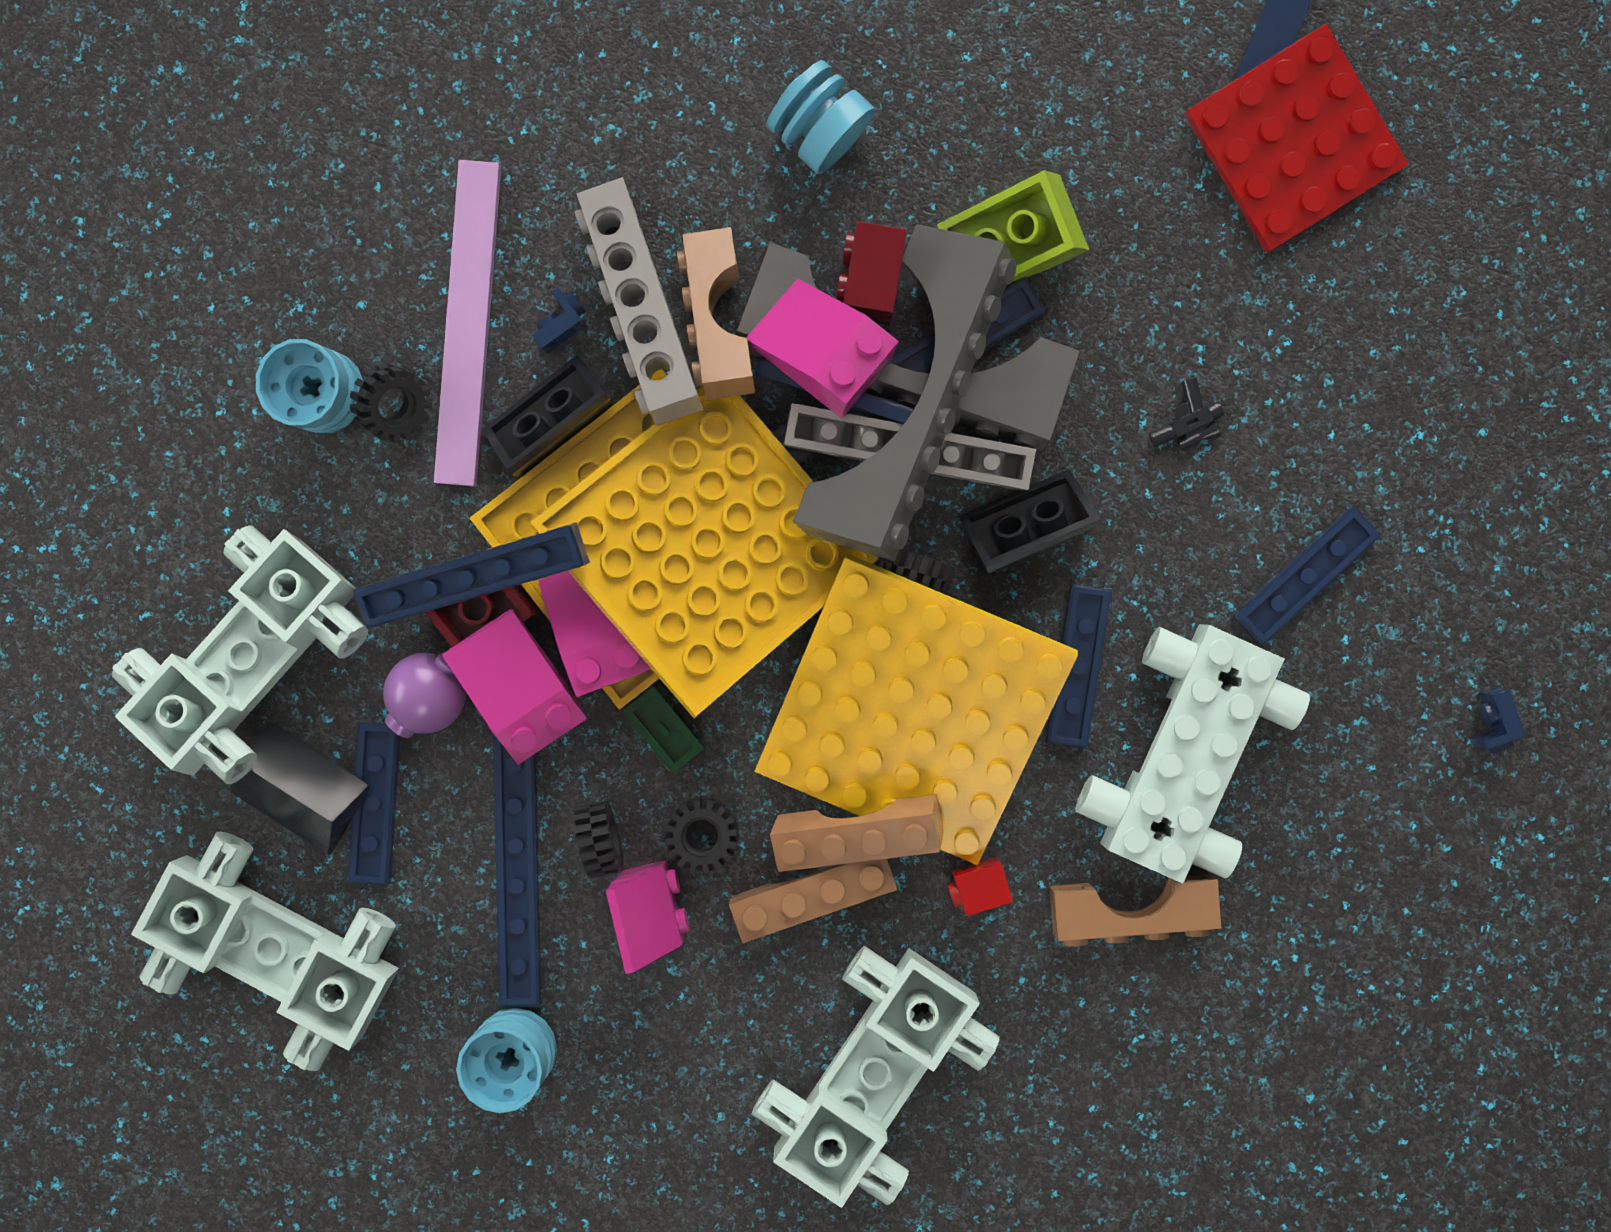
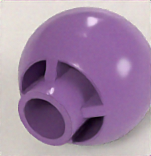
[383,652,466,738]

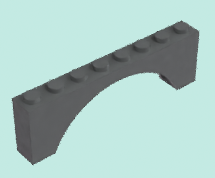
[793,224,1016,562]
[737,243,1079,451]

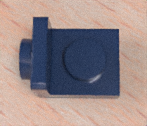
[532,287,586,354]
[1471,687,1526,753]

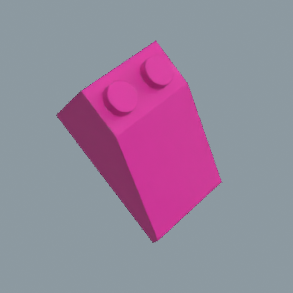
[746,279,899,419]
[538,571,651,697]
[442,608,587,765]
[606,860,690,974]

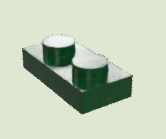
[622,685,705,774]

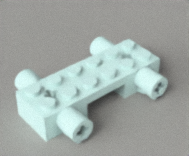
[112,526,368,784]
[1075,624,1310,884]
[131,831,399,1071]
[752,946,999,1208]

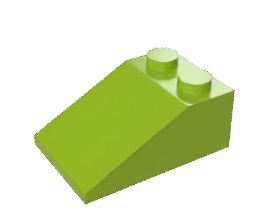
[937,170,1089,285]

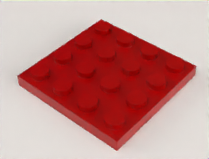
[1184,23,1409,253]

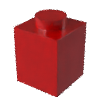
[947,857,1013,916]

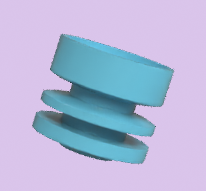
[766,60,876,174]
[256,339,363,433]
[456,1008,557,1113]

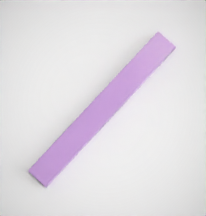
[434,160,502,487]

